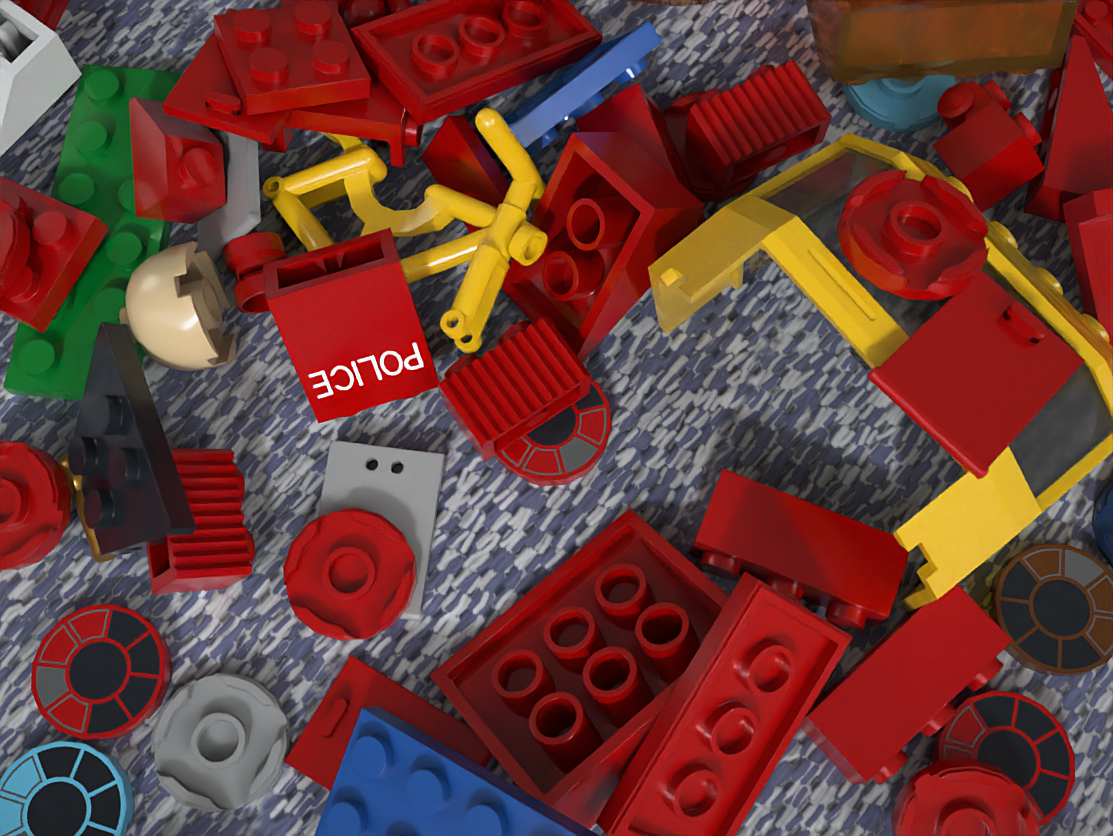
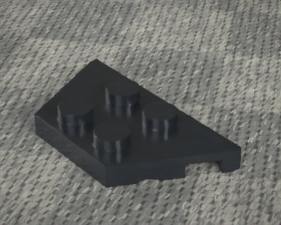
[68,322,197,555]

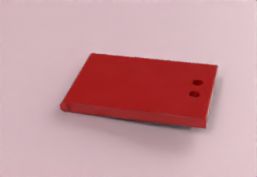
[162,8,293,145]
[867,269,1085,480]
[284,655,493,791]

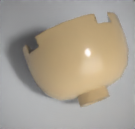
[119,241,237,372]

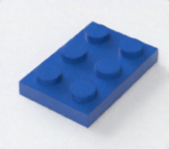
[479,21,662,159]

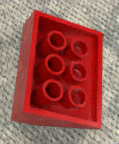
[429,508,730,829]

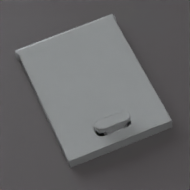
[197,126,261,262]
[317,440,445,621]

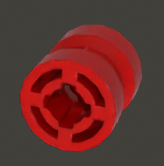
[222,232,287,314]

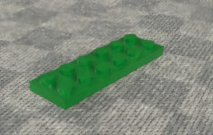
[3,64,183,401]

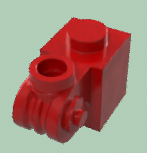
[932,79,1045,213]

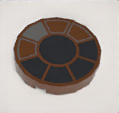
[989,543,1113,677]

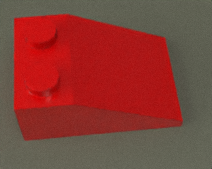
[501,132,706,362]

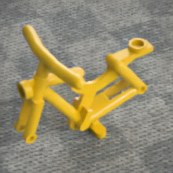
[263,108,547,354]

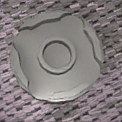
[151,672,291,813]

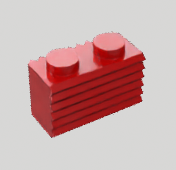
[685,59,832,191]
[438,316,591,462]
[146,448,255,595]

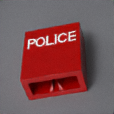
[263,228,440,424]

